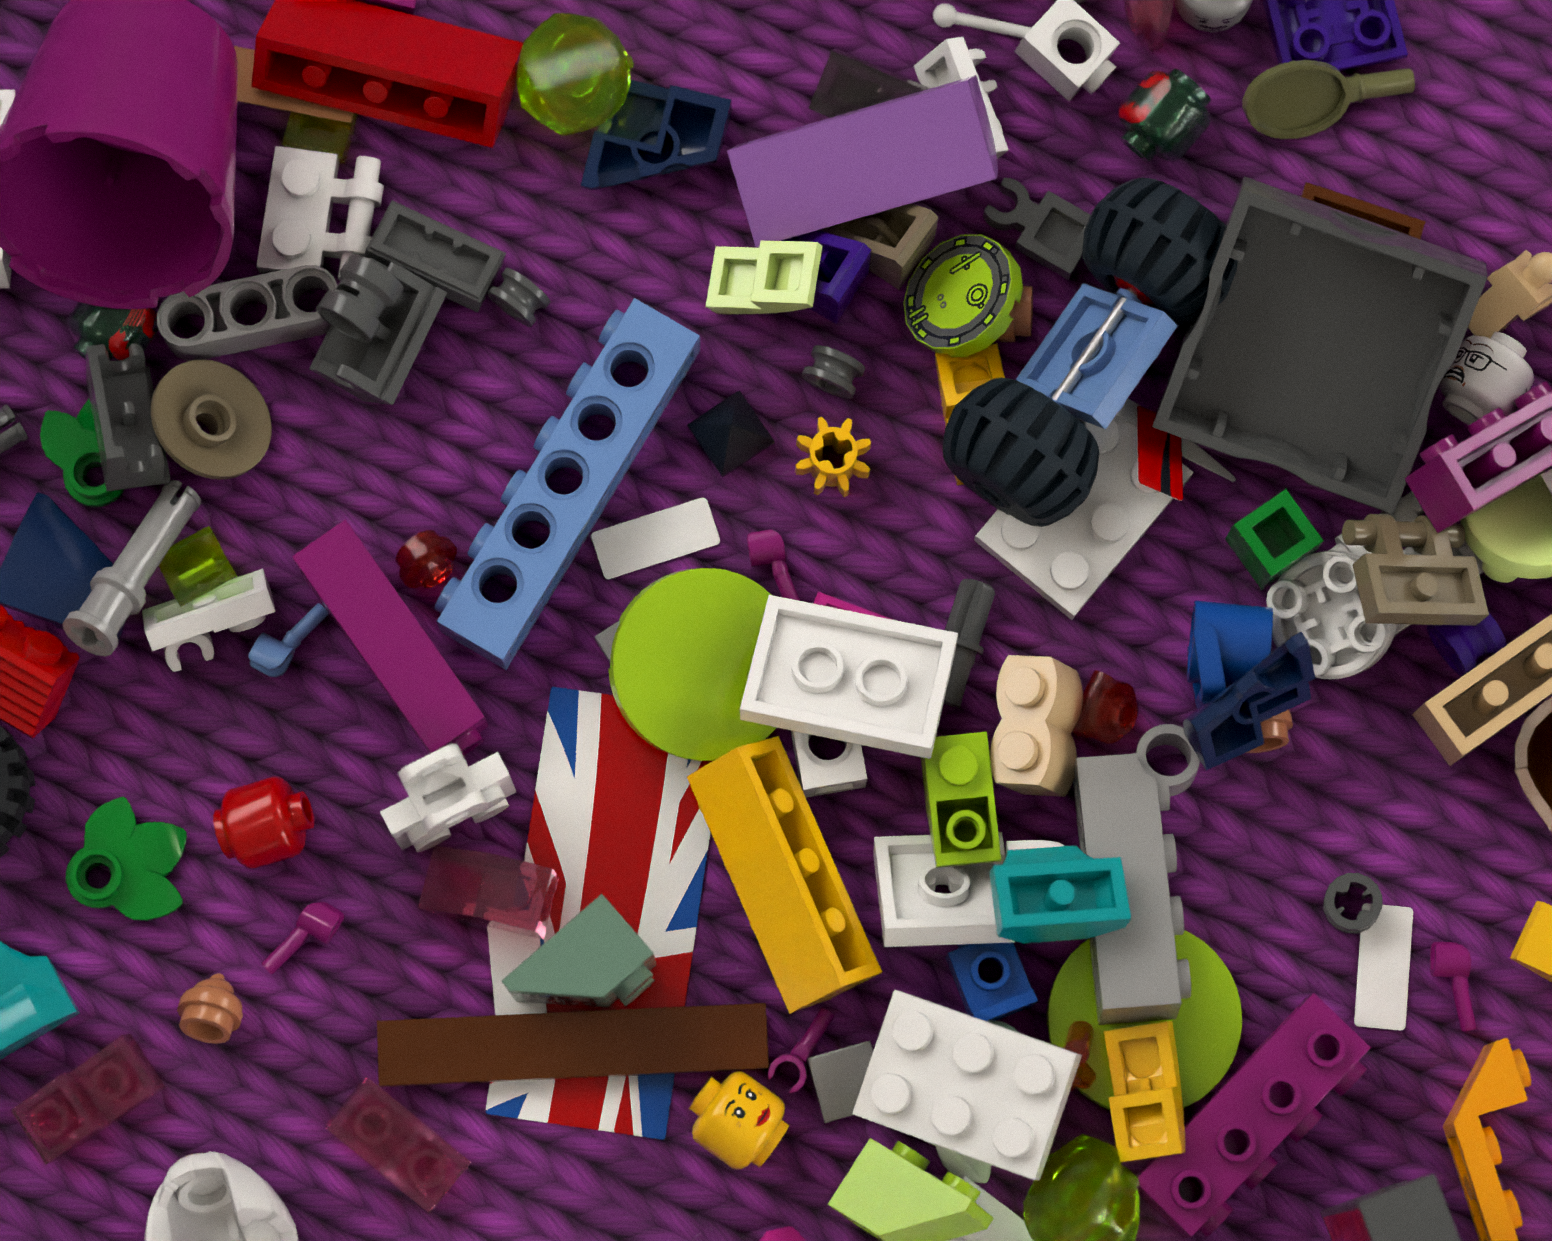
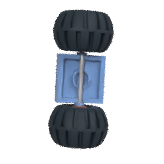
[943,177,1238,527]

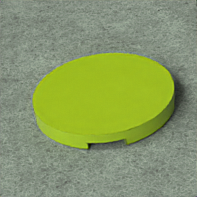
[608,568,777,761]
[1047,930,1242,1110]

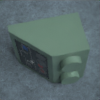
[502,894,656,1008]

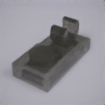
[809,48,930,118]

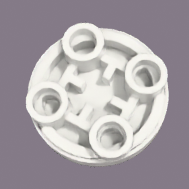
[1266,551,1397,679]

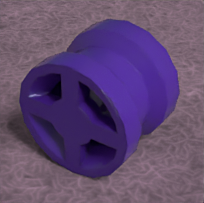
[1426,611,1507,676]

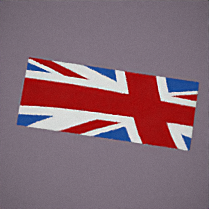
[485,687,712,1140]

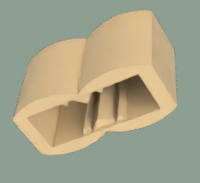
[990,655,1083,797]

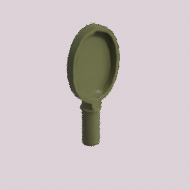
[1242,60,1415,139]

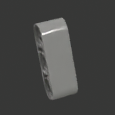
[157,265,338,361]

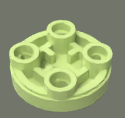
[1460,472,1552,583]

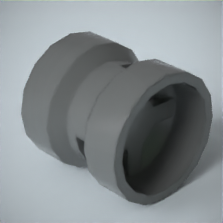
[316,254,404,343]

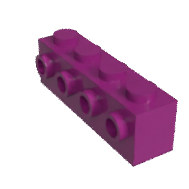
[1404,381,1552,533]
[1128,993,1371,1238]

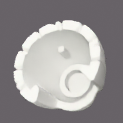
[144,1152,298,1241]

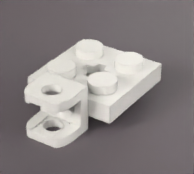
[380,744,516,852]
[873,832,1064,947]

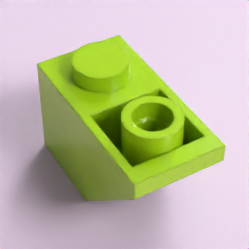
[920,732,1001,868]
[828,1138,994,1241]

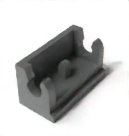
[309,258,447,405]
[86,344,170,491]

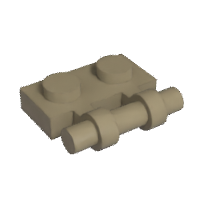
[1342,514,1489,626]

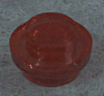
[395,530,457,588]

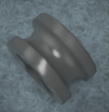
[487,267,551,328]
[801,345,865,399]
[1323,873,1382,934]

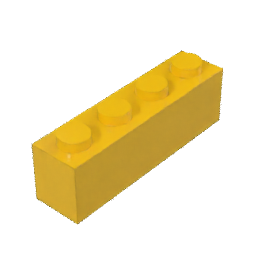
[687,736,882,1014]

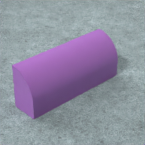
[727,75,998,247]

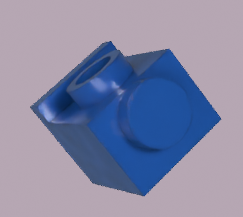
[945,942,1038,1021]

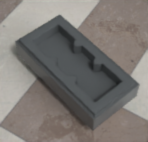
[364,200,506,313]

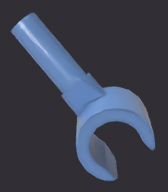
[249,603,329,677]

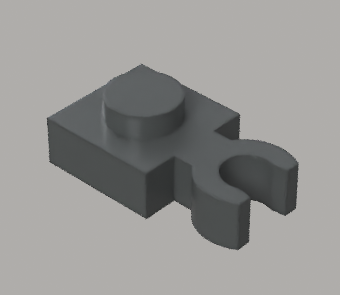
[983,178,1091,280]

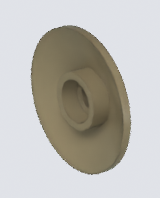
[151,360,272,480]

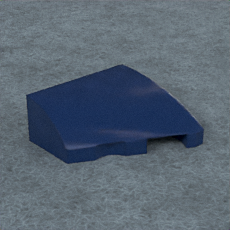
[580,75,732,191]
[0,492,127,648]
[1183,632,1316,771]

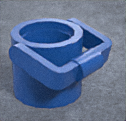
[1187,601,1273,710]

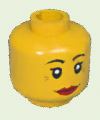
[689,1071,789,1170]

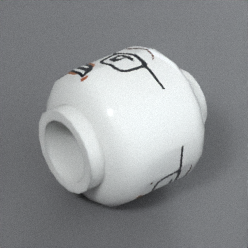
[1439,332,1534,425]

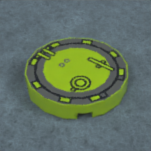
[903,234,1023,357]

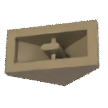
[822,203,938,290]

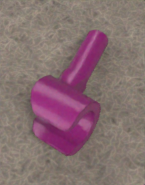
[747,530,801,601]
[261,902,345,974]
[1430,942,1477,1032]
[768,1008,835,1093]

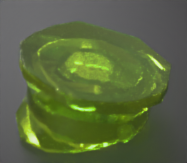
[517,13,634,136]
[1023,1134,1140,1241]

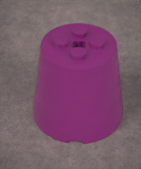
[0,0,238,309]

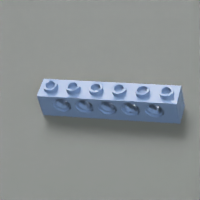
[434,298,701,670]

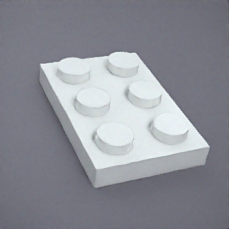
[974,415,1194,620]
[740,595,958,759]
[852,990,1082,1180]

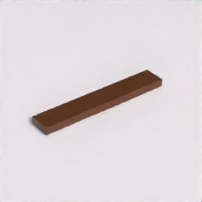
[377,1003,769,1087]

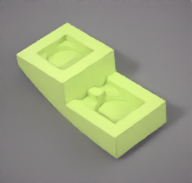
[705,240,823,314]

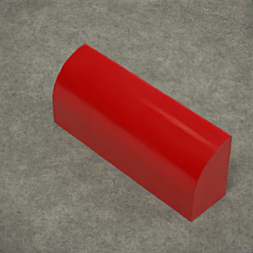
[251,0,524,148]

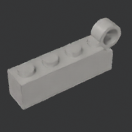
[1073,724,1200,1025]

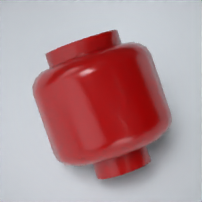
[213,776,315,869]

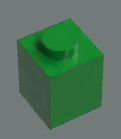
[1225,489,1323,590]

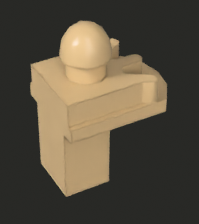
[1468,250,1552,338]

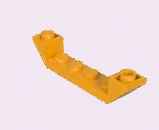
[1443,1038,1531,1241]

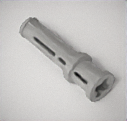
[62,480,201,656]

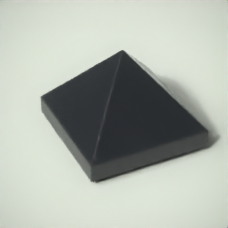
[687,390,775,478]

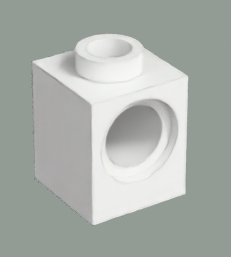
[1014,0,1120,101]
[791,730,867,797]

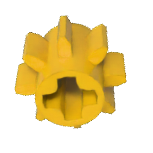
[795,417,871,497]

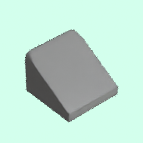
[807,1041,873,1123]

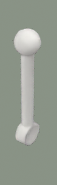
[933,3,1059,46]

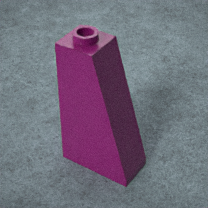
[292,519,488,757]

